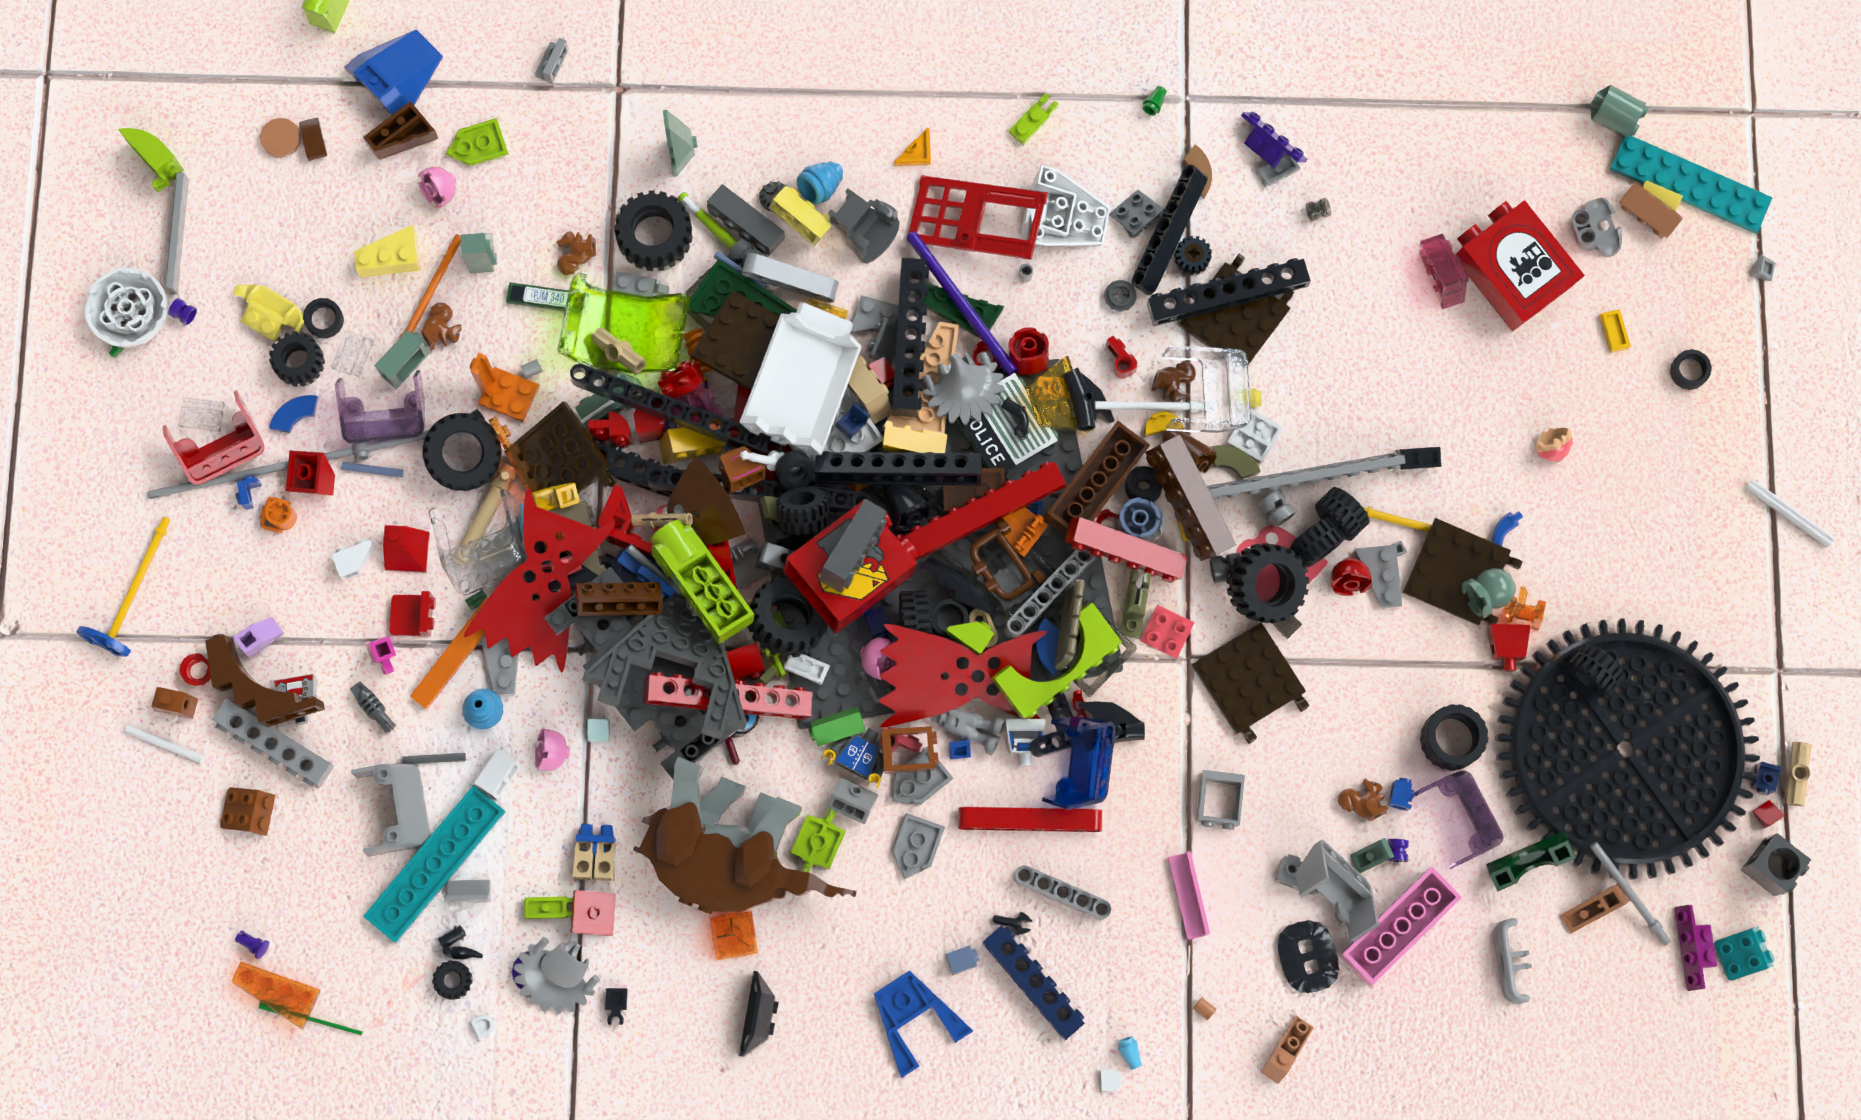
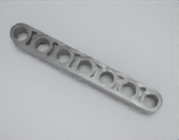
[1004,550,1097,640]

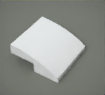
[1227,407,1284,462]

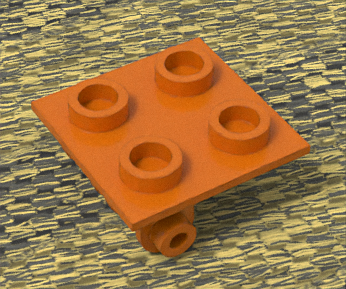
[996,507,1048,557]

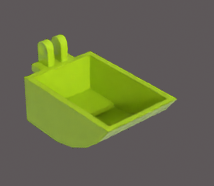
[118,128,184,192]

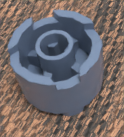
[1117,497,1161,541]

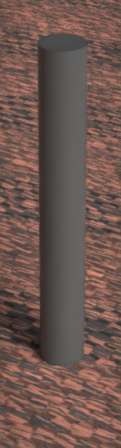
[402,753,466,764]

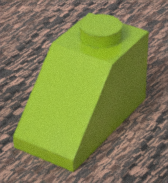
[944,621,995,655]

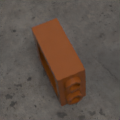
[881,726,939,774]

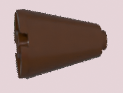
[1162,427,1217,473]

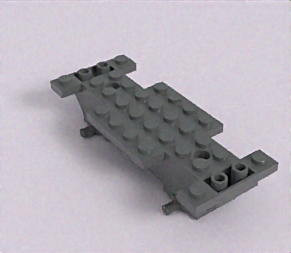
[544,567,739,780]

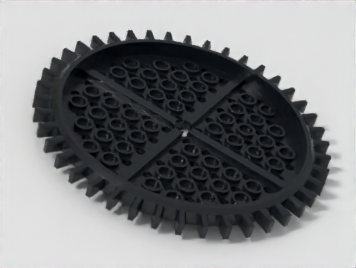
[1495,618,1760,880]

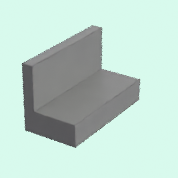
[445,879,491,903]

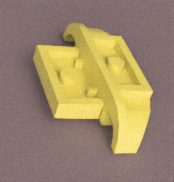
[233,284,304,341]

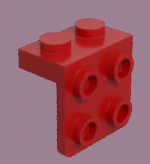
[389,591,436,637]

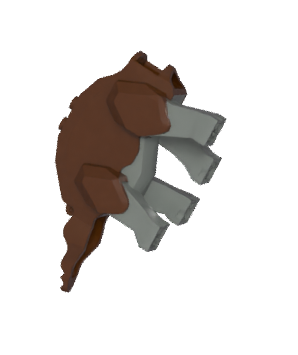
[633,757,857,914]

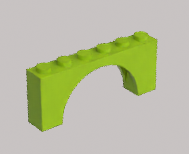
[991,602,1122,719]

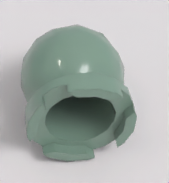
[1461,568,1516,618]

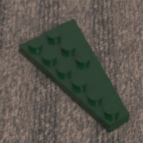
[684,259,797,318]

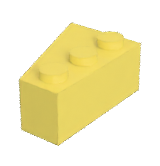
[354,225,421,278]

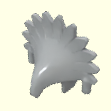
[923,352,1005,425]
[514,937,600,1014]

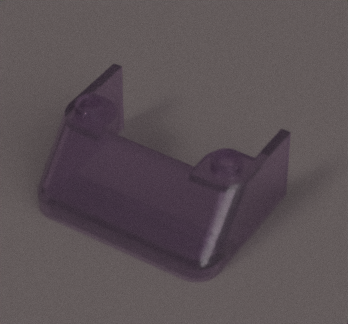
[334,370,425,444]
[1413,770,1504,870]

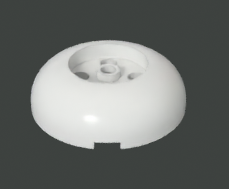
[84,268,168,347]

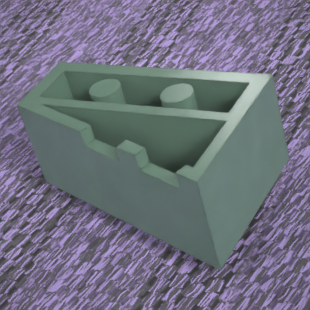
[461,233,498,273]
[575,374,643,428]

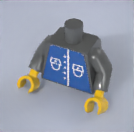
[821,728,884,789]

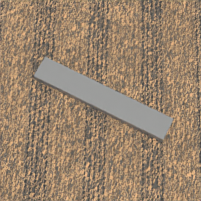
[165,172,189,294]

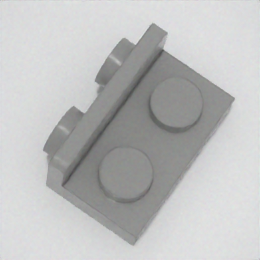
[535,38,569,84]

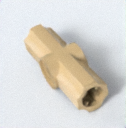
[590,327,647,375]
[1785,742,1811,807]

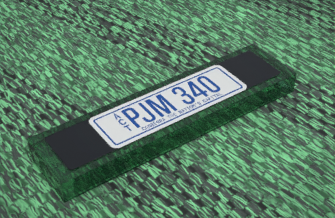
[506,282,590,314]

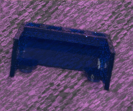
[1042,716,1116,810]

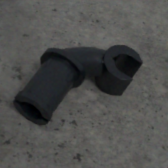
[1001,397,1029,440]

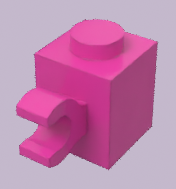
[365,636,396,675]

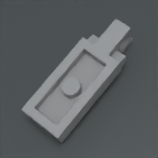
[612,271,670,300]

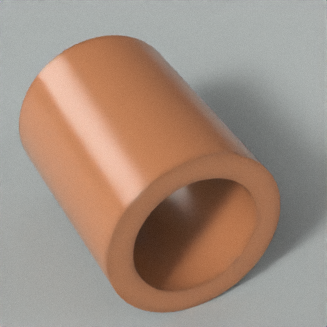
[1193,997,1217,1020]

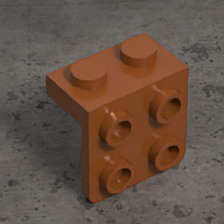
[220,787,276,836]

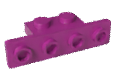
[1674,905,1717,991]

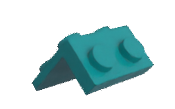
[1714,926,1775,981]

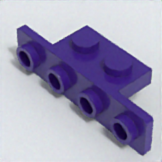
[1241,111,1308,167]

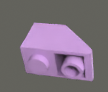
[233,617,285,658]

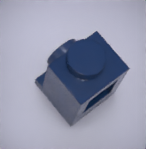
[1751,762,1782,796]

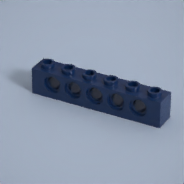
[982,925,1085,1041]

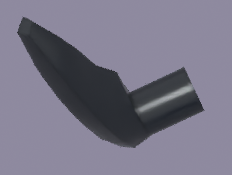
[443,946,483,959]

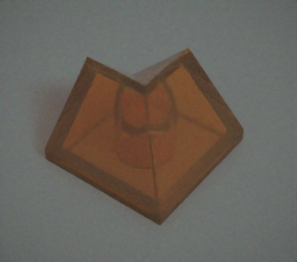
[710,911,759,961]

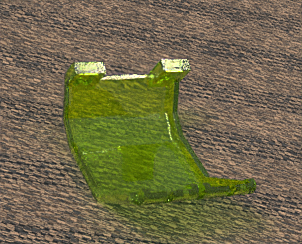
[557,273,690,374]

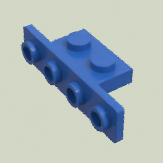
[617,545,675,599]

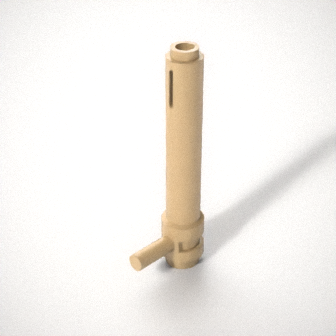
[453,463,517,567]

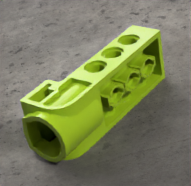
[650,520,754,644]

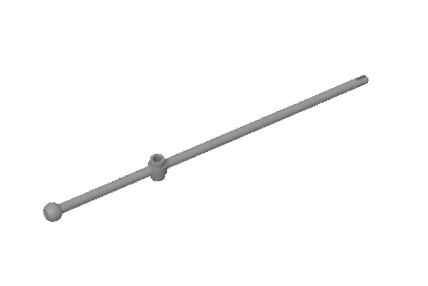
[147,430,465,499]

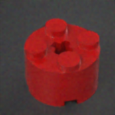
[1008,327,1049,375]

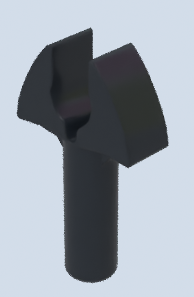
[992,912,1033,935]

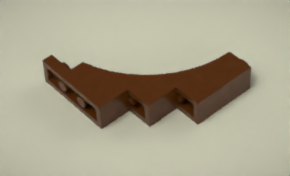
[205,634,325,727]

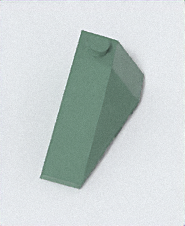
[663,110,698,177]

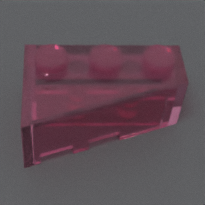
[1419,233,1469,310]

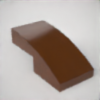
[299,117,328,161]

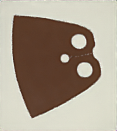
[667,456,746,546]

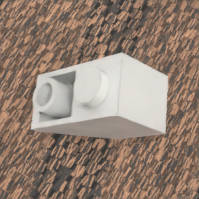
[331,539,375,581]

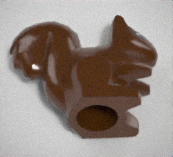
[1151,361,1196,402]

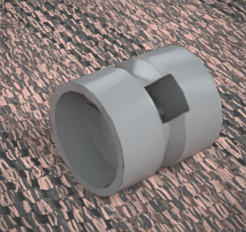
[1258,489,1296,528]

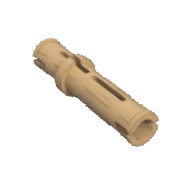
[632,512,693,529]

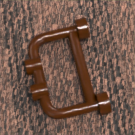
[970,518,1046,601]

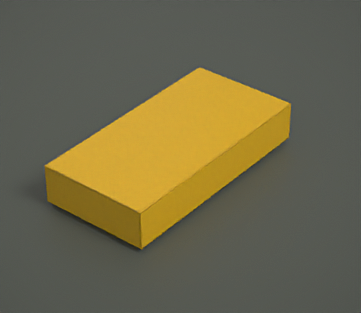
[1599,309,1631,353]

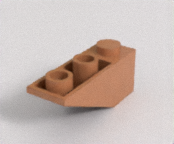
[1260,1015,1314,1084]

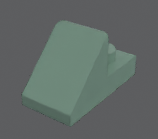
[1350,838,1394,873]

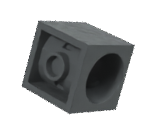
[1741,833,1812,896]

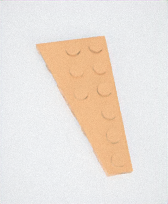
[883,322,959,434]

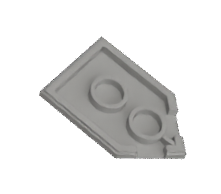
[892,746,954,805]
[892,813,945,879]

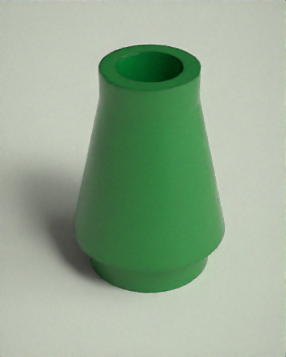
[1142,86,1167,116]

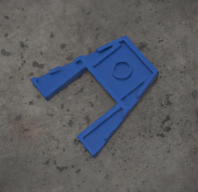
[874,970,973,1078]

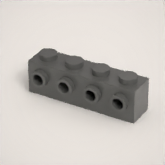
[707,184,785,256]

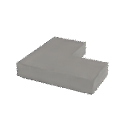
[1256,153,1301,188]

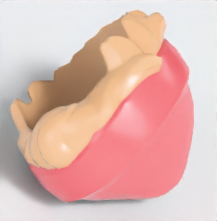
[1535,427,1573,462]

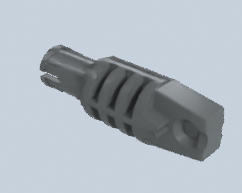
[350,681,396,734]

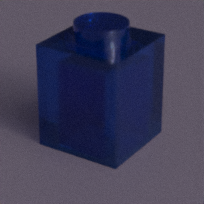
[863,606,891,639]

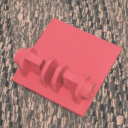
[1140,605,1195,659]

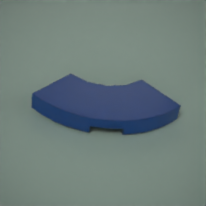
[269,395,319,433]
[1036,618,1060,676]
[76,626,132,657]

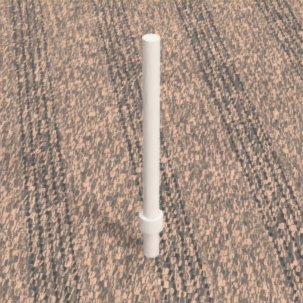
[1094,400,1214,413]

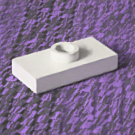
[783,653,830,685]

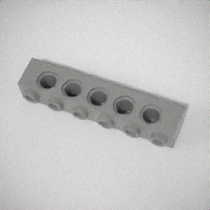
[212,699,334,787]

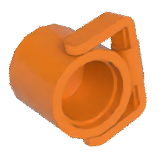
[260,497,297,534]

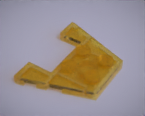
[1025,356,1095,433]

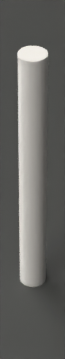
[124,725,205,763]

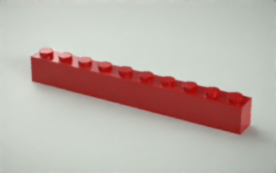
[895,461,1067,561]

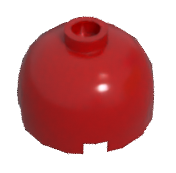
[1330,558,1372,596]

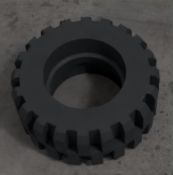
[614,190,693,271]
[422,413,502,491]
[1226,543,1309,624]
[748,575,828,658]

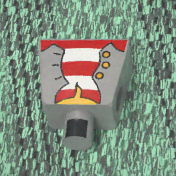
[274,674,318,725]

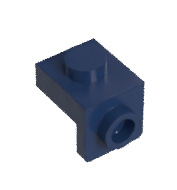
[835,403,870,440]

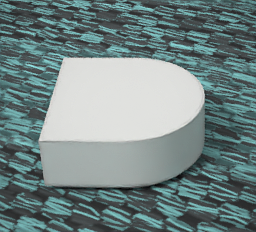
[470,1015,495,1040]
[1100,1069,1123,1092]

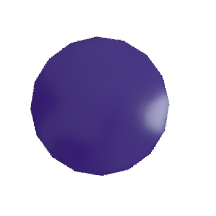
[235,930,270,960]

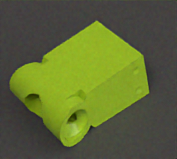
[301,0,350,33]

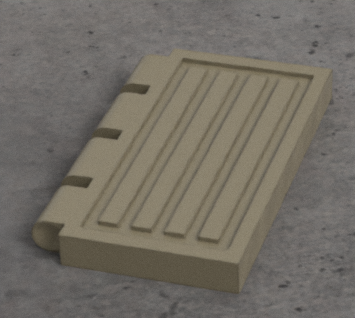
[1054,579,1085,670]

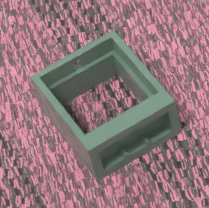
[374,330,429,389]

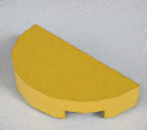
[1144,411,1184,437]

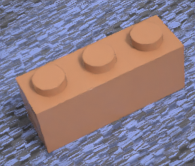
[1619,182,1684,238]

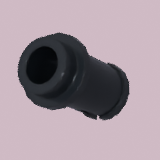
[438,925,467,948]

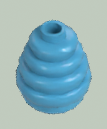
[797,161,843,205]
[462,689,503,730]

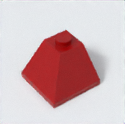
[285,450,335,496]
[383,525,430,573]

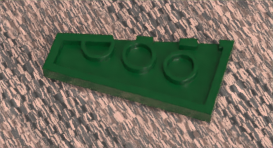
[914,283,1005,338]

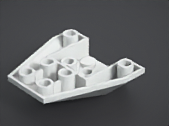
[1021,165,1111,246]

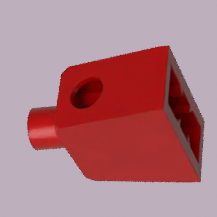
[1487,624,1531,672]

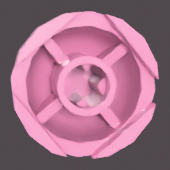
[418,167,456,208]
[860,638,896,680]
[535,729,570,771]

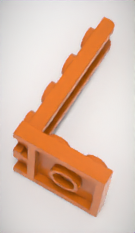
[469,352,540,422]

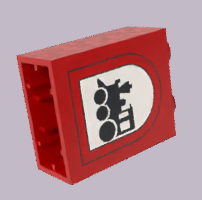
[1453,200,1585,332]

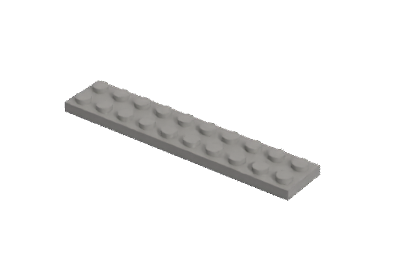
[1207,453,1405,501]

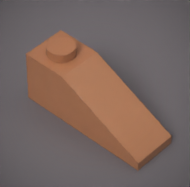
[1560,884,1630,933]

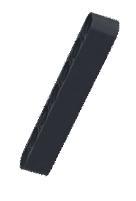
[1131,164,1208,296]

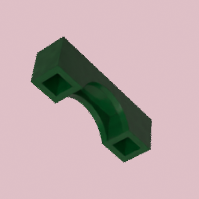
[1486,831,1576,891]

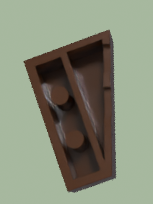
[363,101,439,160]

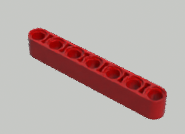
[958,807,1102,832]

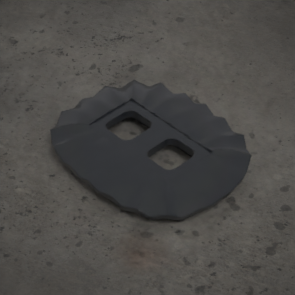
[1277,920,1340,993]

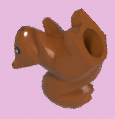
[556,231,596,275]
[421,302,462,350]
[1338,778,1388,821]

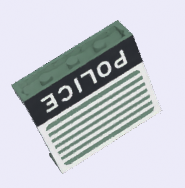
[956,373,1059,472]

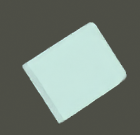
[588,719,610,742]

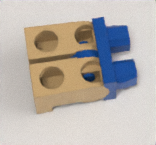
[572,824,616,881]

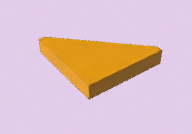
[894,128,931,166]

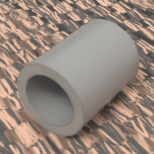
[1019,264,1033,283]
[520,359,543,379]

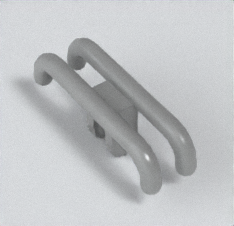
[1494,918,1532,1004]

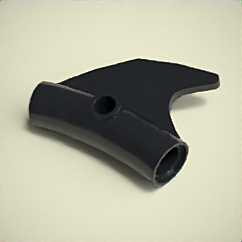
[1062,367,1114,431]
[1078,701,1145,751]

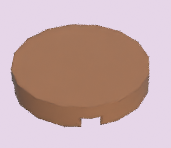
[260,118,301,158]

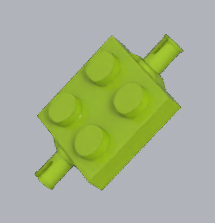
[791,808,846,873]

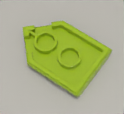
[445,118,509,166]

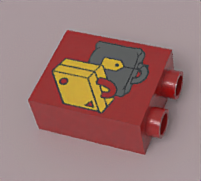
[783,500,918,634]

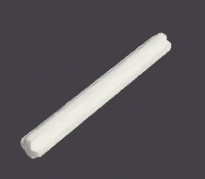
[1746,480,1835,547]

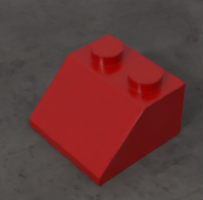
[726,642,766,681]

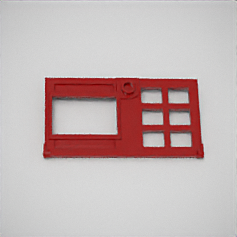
[907,175,1048,260]

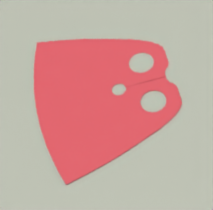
[1237,525,1328,602]

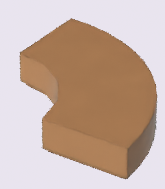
[1183,144,1212,199]

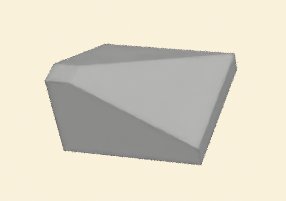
[1749,255,1776,281]

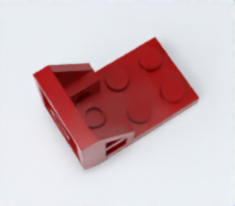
[598,485,656,562]

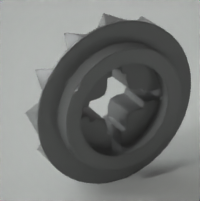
[759,181,787,212]
[1104,280,1137,312]

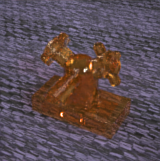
[1502,586,1546,630]

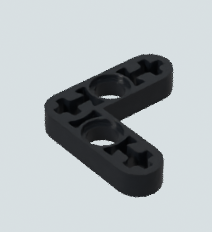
[1029,692,1082,757]

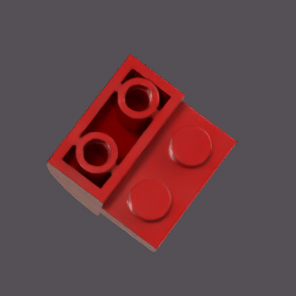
[657,360,705,405]
[588,412,634,448]

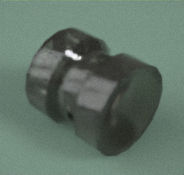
[1306,197,1332,222]

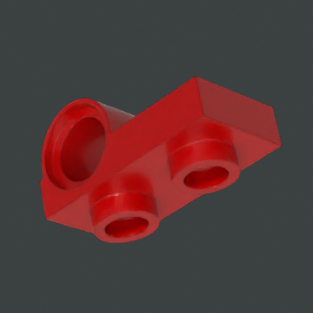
[1106,335,1138,379]

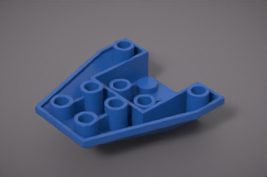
[344,29,443,115]

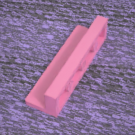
[1168,851,1210,940]

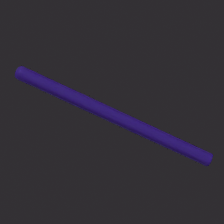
[906,231,1018,376]

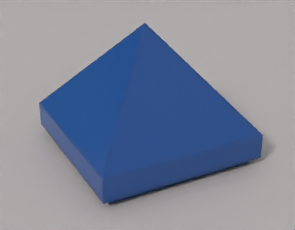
[949,740,971,760]

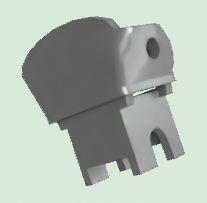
[828,188,900,264]

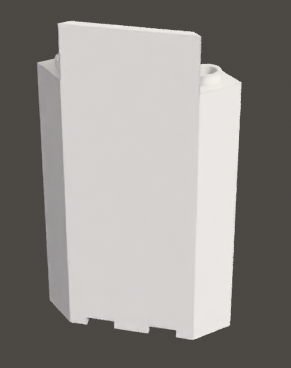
[740,303,862,455]

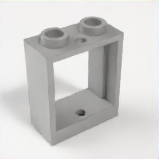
[1196,770,1245,830]

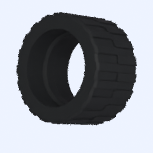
[1420,704,1489,771]

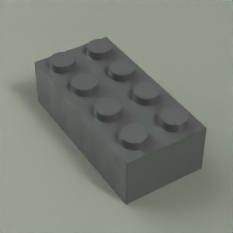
[819,499,887,593]

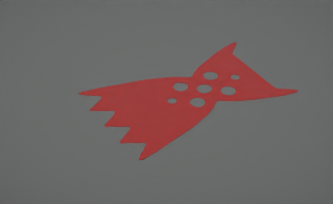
[464,488,616,673]
[878,624,1046,727]

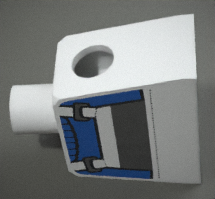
[1005,719,1045,767]

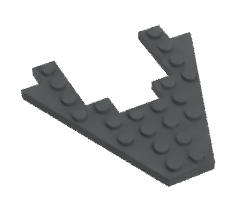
[582,594,747,740]

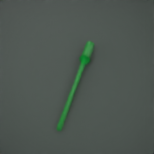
[258,1000,363,1036]

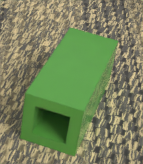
[808,706,866,746]

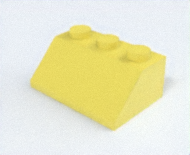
[769,186,832,246]

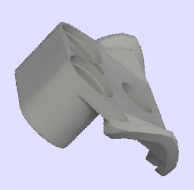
[1571,198,1622,257]

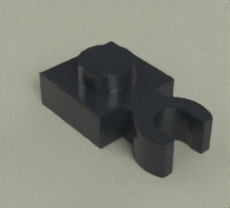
[605,988,628,1025]

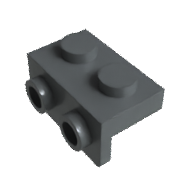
[867,317,897,366]

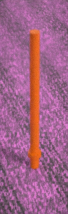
[399,234,461,338]

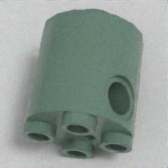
[1590,85,1649,138]

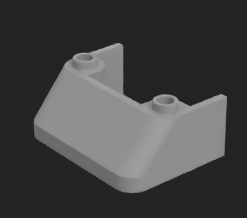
[351,764,430,857]
[1295,839,1379,943]

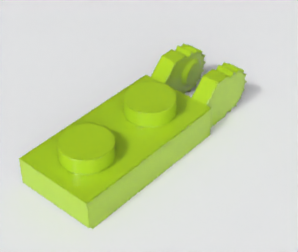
[1009,93,1059,145]
[524,896,573,919]

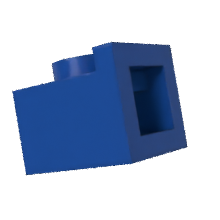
[1387,778,1414,811]

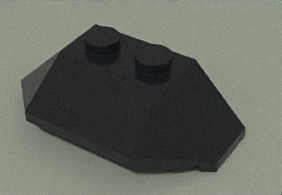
[739,971,779,1057]

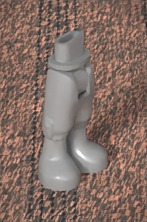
[930,709,1005,756]

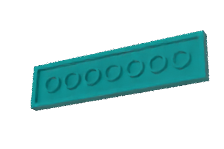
[1609,135,1773,234]
[363,785,506,944]

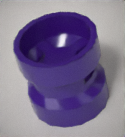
[168,298,197,325]
[1387,839,1409,862]

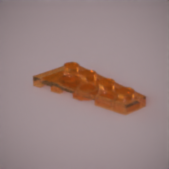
[488,416,539,493]
[232,961,321,1030]

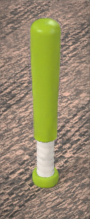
[677,192,738,250]

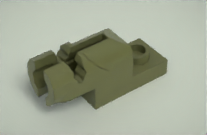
[1120,571,1151,639]

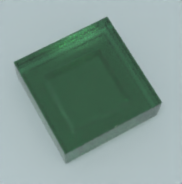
[465,589,488,610]

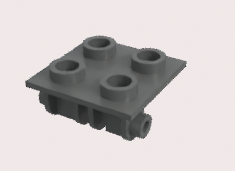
[1109,189,1164,238]

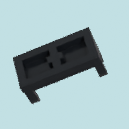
[1395,447,1442,470]

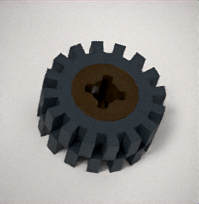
[1174,236,1212,275]

